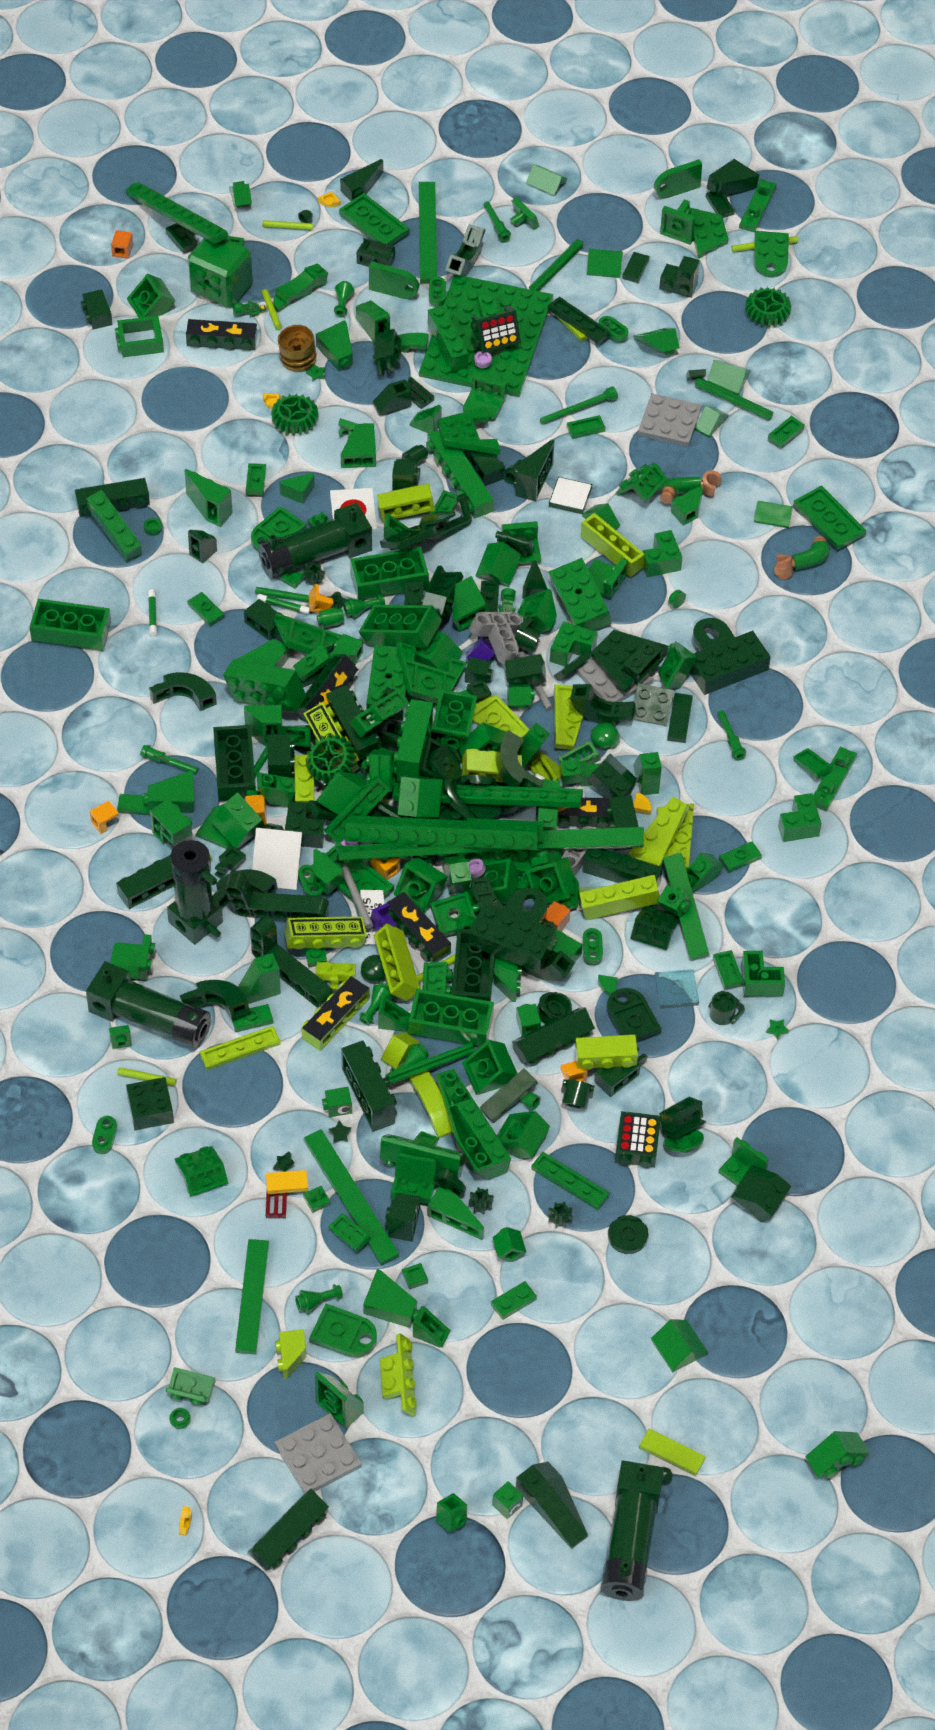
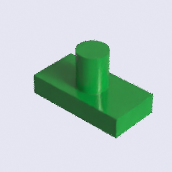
[510,197,539,230]

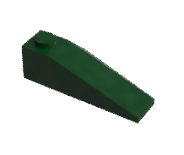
[516,1461,588,1549]

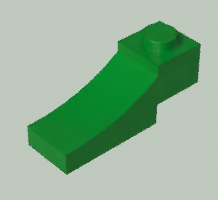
[275,263,328,303]
[350,688,410,738]
[560,759,599,787]
[538,779,560,830]

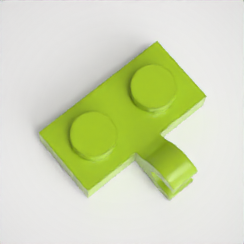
[315,962,356,990]

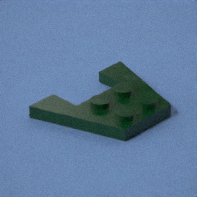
[591,629,669,695]

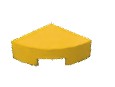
[318,191,341,207]
[263,393,280,410]
[634,792,651,815]
[179,1506,192,1536]

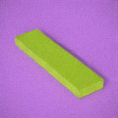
[199,1026,281,1070]

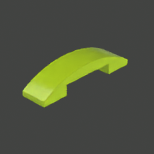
[408,1071,453,1138]

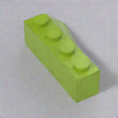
[579,875,660,920]

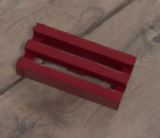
[265,1191,287,1218]

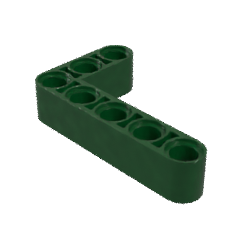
[225,871,329,920]
[250,915,334,1008]

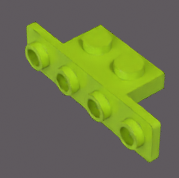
[380,1333,417,1416]

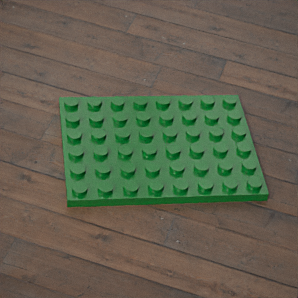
[419,274,553,397]

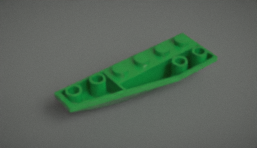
[436,1068,511,1179]

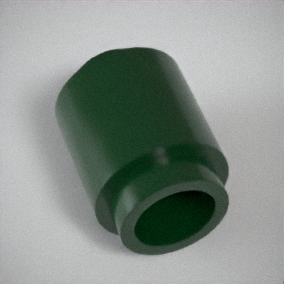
[402,445,428,465]

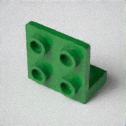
[616,462,668,502]
[501,521,541,565]
[588,558,628,599]
[719,1137,769,1186]
[174,1146,228,1197]

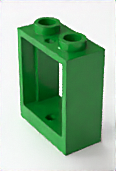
[115,315,164,357]

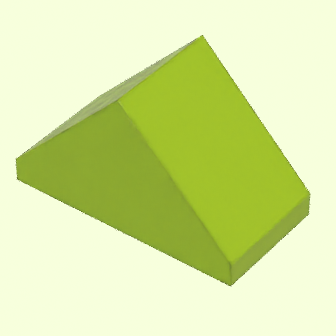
[381,1032,421,1069]

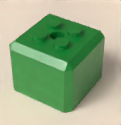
[188,238,253,307]

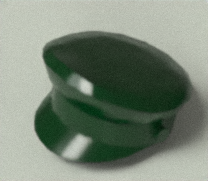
[537,992,572,1024]

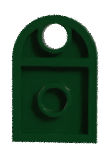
[607,988,662,1042]

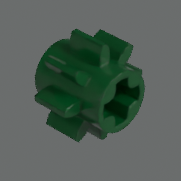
[302,563,325,586]
[468,1187,494,1214]
[548,1202,573,1228]

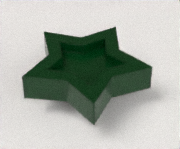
[329,1120,352,1143]
[273,1151,295,1172]

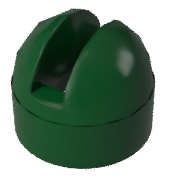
[298,210,313,223]
[662,1467,673,1486]

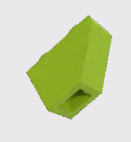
[275,1329,307,1379]

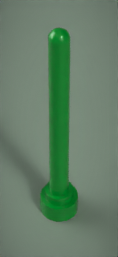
[540,386,618,424]

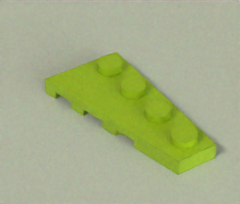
[554,684,583,750]
[628,797,689,866]
[657,803,694,869]

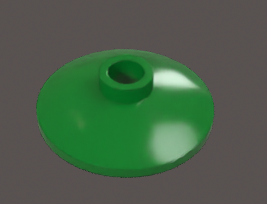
[664,1130,704,1153]

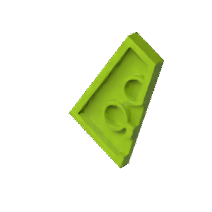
[473,695,529,738]

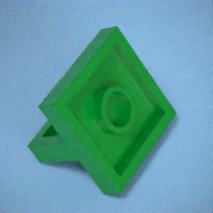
[660,199,696,245]

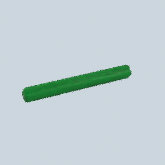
[529,239,583,291]
[695,377,774,420]
[385,1043,475,1084]

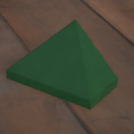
[522,560,548,599]

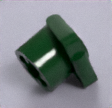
[515,616,542,653]
[708,991,745,1025]
[561,1079,595,1109]

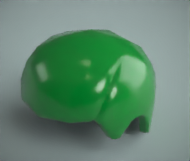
[590,722,620,750]

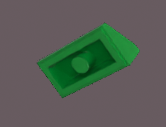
[754,501,793,528]

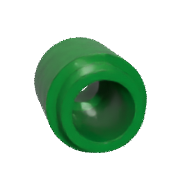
[316,607,344,628]

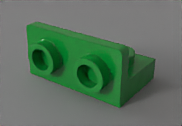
[422,962,453,994]

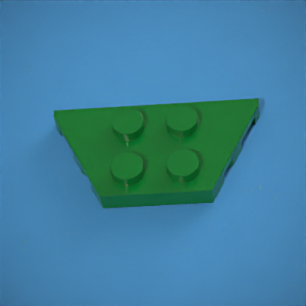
[690,208,729,258]
[273,613,342,654]

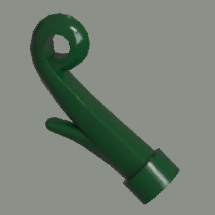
[443,778,476,821]

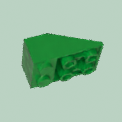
[185,469,233,527]

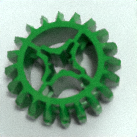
[745,286,791,327]
[271,393,319,436]
[305,734,357,784]

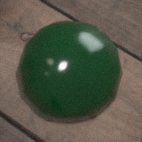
[361,954,386,983]

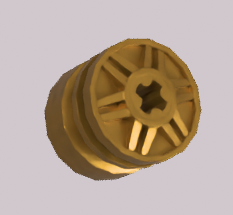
[278,325,317,372]

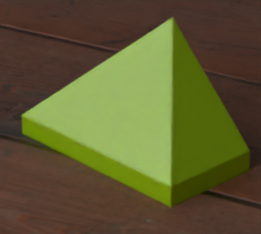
[528,751,561,780]

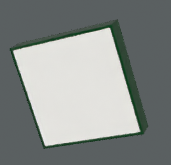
[549,477,593,514]

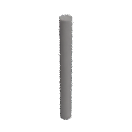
[517,652,553,711]
[341,865,373,929]

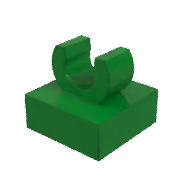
[338,418,357,439]
[308,511,329,527]
[303,1185,331,1213]

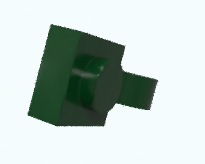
[215,845,246,879]

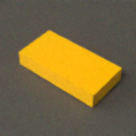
[266,1170,308,1194]

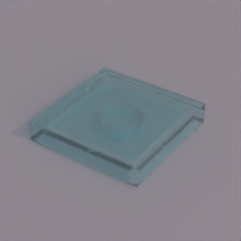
[654,969,699,1009]

